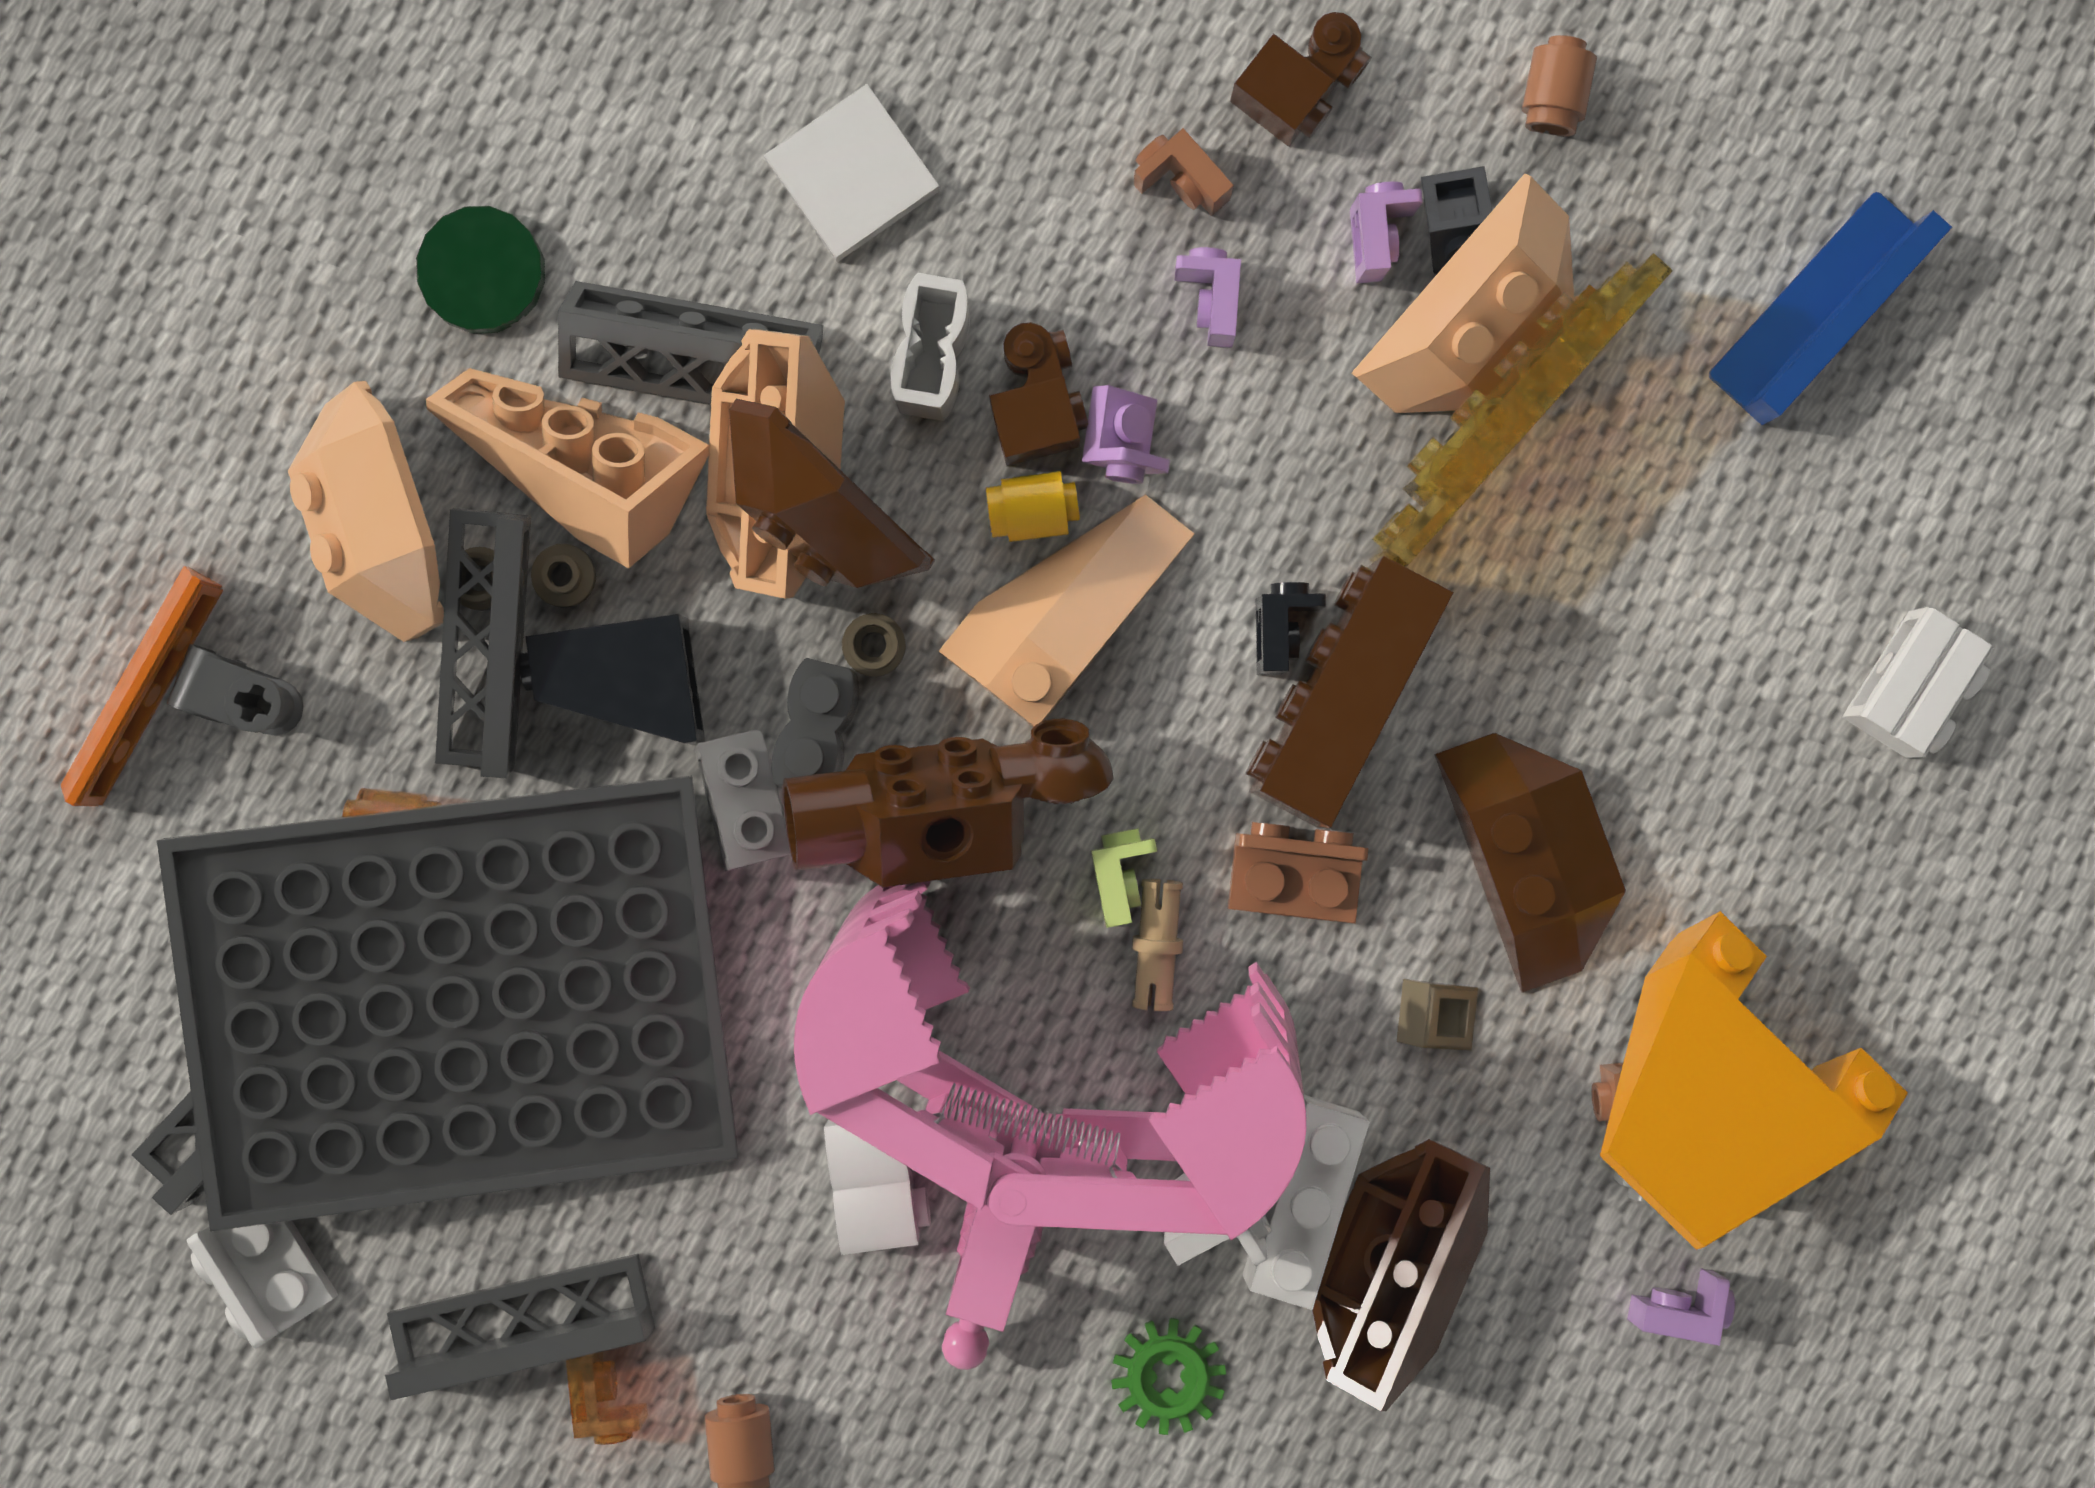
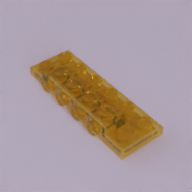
[1369,253,1673,567]

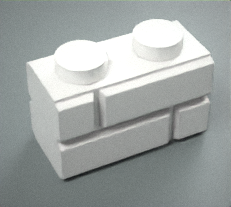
[1842,607,1994,758]

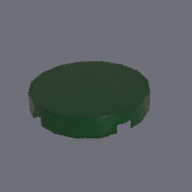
[416,206,545,334]

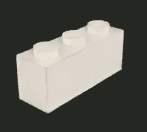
[1242,1095,1370,1310]

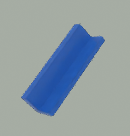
[1709,192,1952,425]

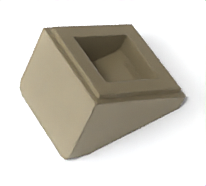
[1396,979,1478,1051]

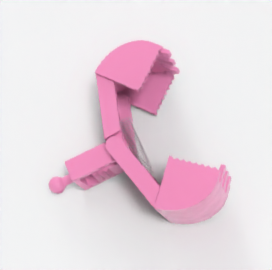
[794,881,1307,1370]

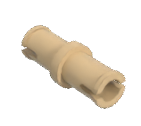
[1132,879,1183,1011]

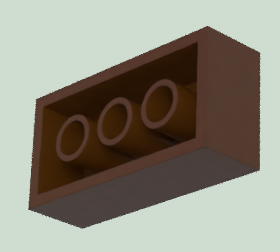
[1246,556,1454,828]

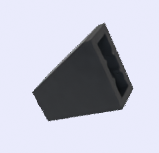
[519,614,705,745]

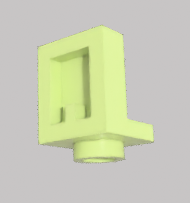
[1091,828,1157,928]

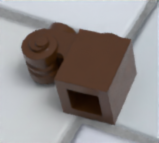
[1230,12,1372,147]
[989,322,1088,466]

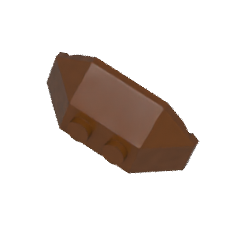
[729,398,935,588]
[1434,733,1626,993]
[1312,1139,1490,1411]

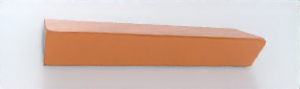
[61,566,223,806]

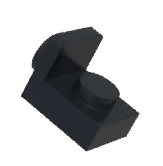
[1421,166,1492,275]
[1255,582,1326,675]

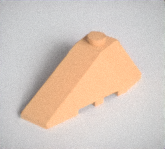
[426,368,709,569]
[938,494,1194,727]

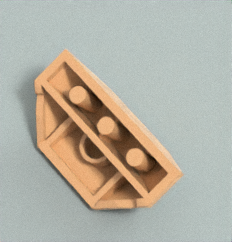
[1352,174,1575,413]
[706,329,845,599]
[288,381,444,642]

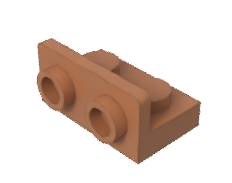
[1228,822,1369,924]

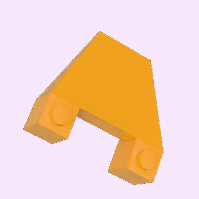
[1600,911,1908,1250]

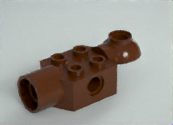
[783,718,1114,888]

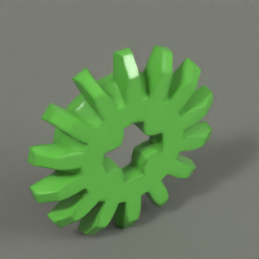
[1111,1318,1226,1435]

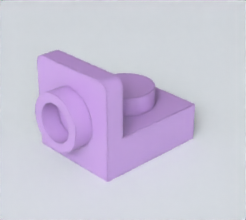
[1350,181,1423,283]
[1174,247,1241,348]
[1082,385,1170,484]
[1627,1268,1735,1346]

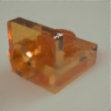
[566,1351,648,1445]

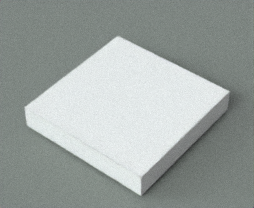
[764,84,940,263]

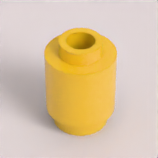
[986,471,1080,542]

